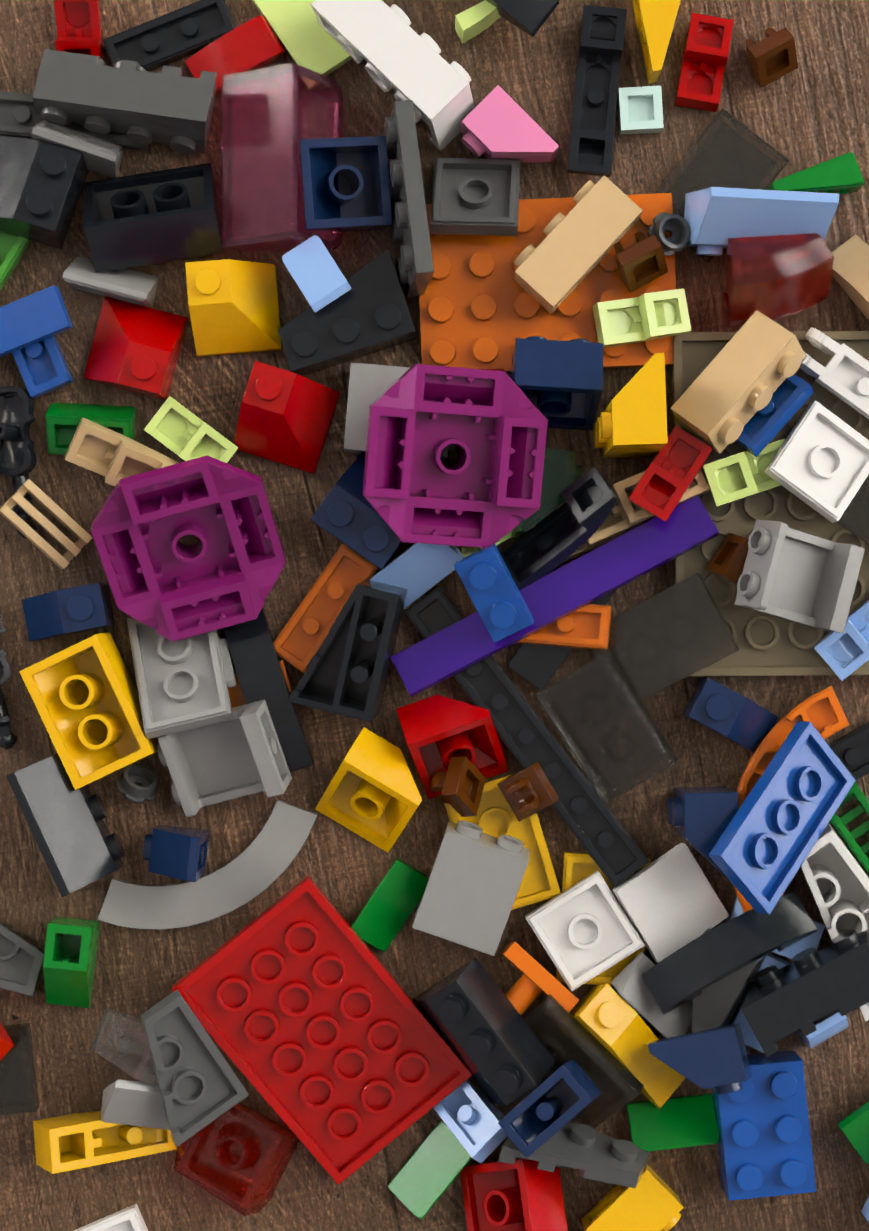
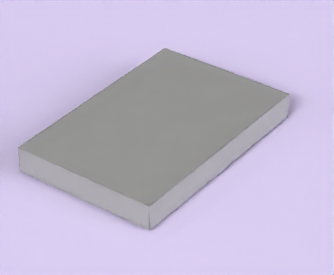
[127,617,233,739]

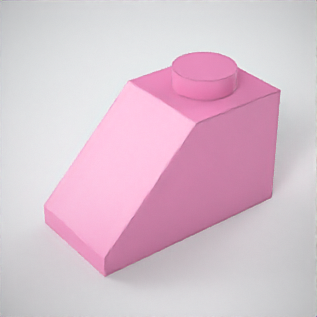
[461,85,559,163]

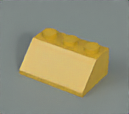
[593,353,668,459]
[19,632,159,790]

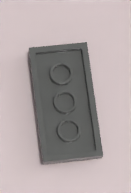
[380,100,434,297]

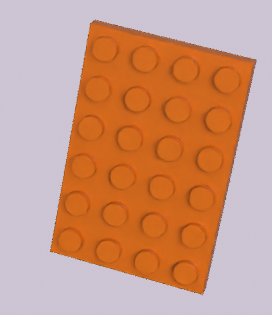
[419,193,676,373]

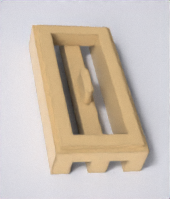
[0,479,93,569]

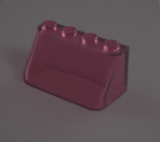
[221,62,343,252]

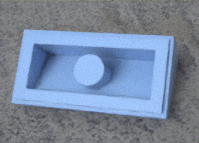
[370,543,465,610]

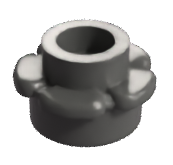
[648,213,690,256]
[116,764,158,803]

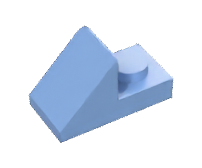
[282,235,352,313]
[433,1079,508,1163]

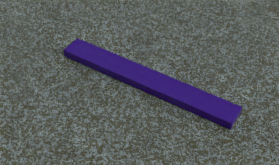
[391,495,719,697]

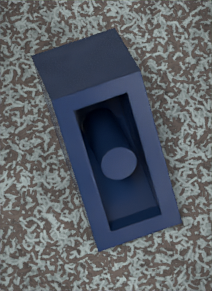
[22,583,115,642]
[682,677,778,753]
[143,825,210,882]
[648,1023,752,1094]
[498,1059,602,1158]

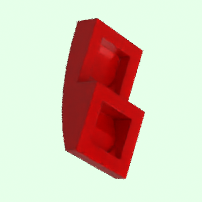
[54,0,103,60]
[674,12,734,112]
[185,15,285,97]
[628,425,713,522]

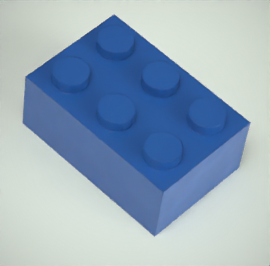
[711,1050,816,1201]

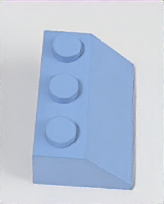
[684,187,839,260]

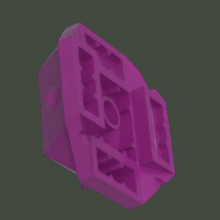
[362,364,548,548]
[91,456,286,642]

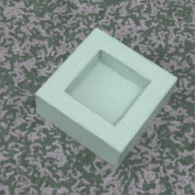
[617,86,664,135]

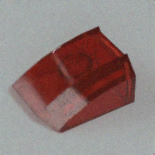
[722,233,834,328]
[174,1103,297,1216]

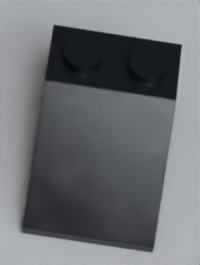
[0,136,88,249]

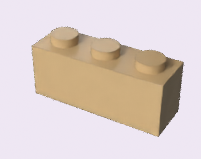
[513,175,643,314]
[670,310,806,454]

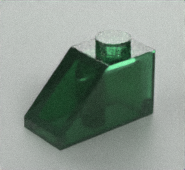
[511,448,582,538]

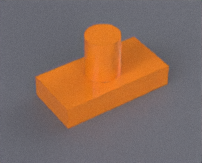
[499,940,579,1015]

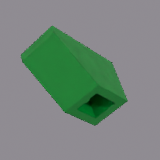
[43,916,100,1008]

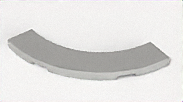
[97,800,318,930]

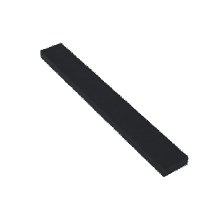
[405,587,649,887]

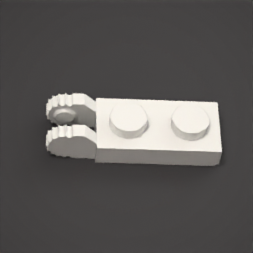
[799,327,869,419]

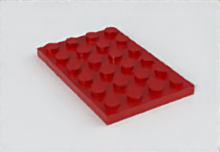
[172,876,473,1185]

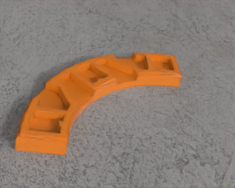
[734,686,849,913]

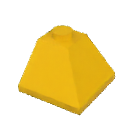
[185,259,282,357]
[315,727,422,853]

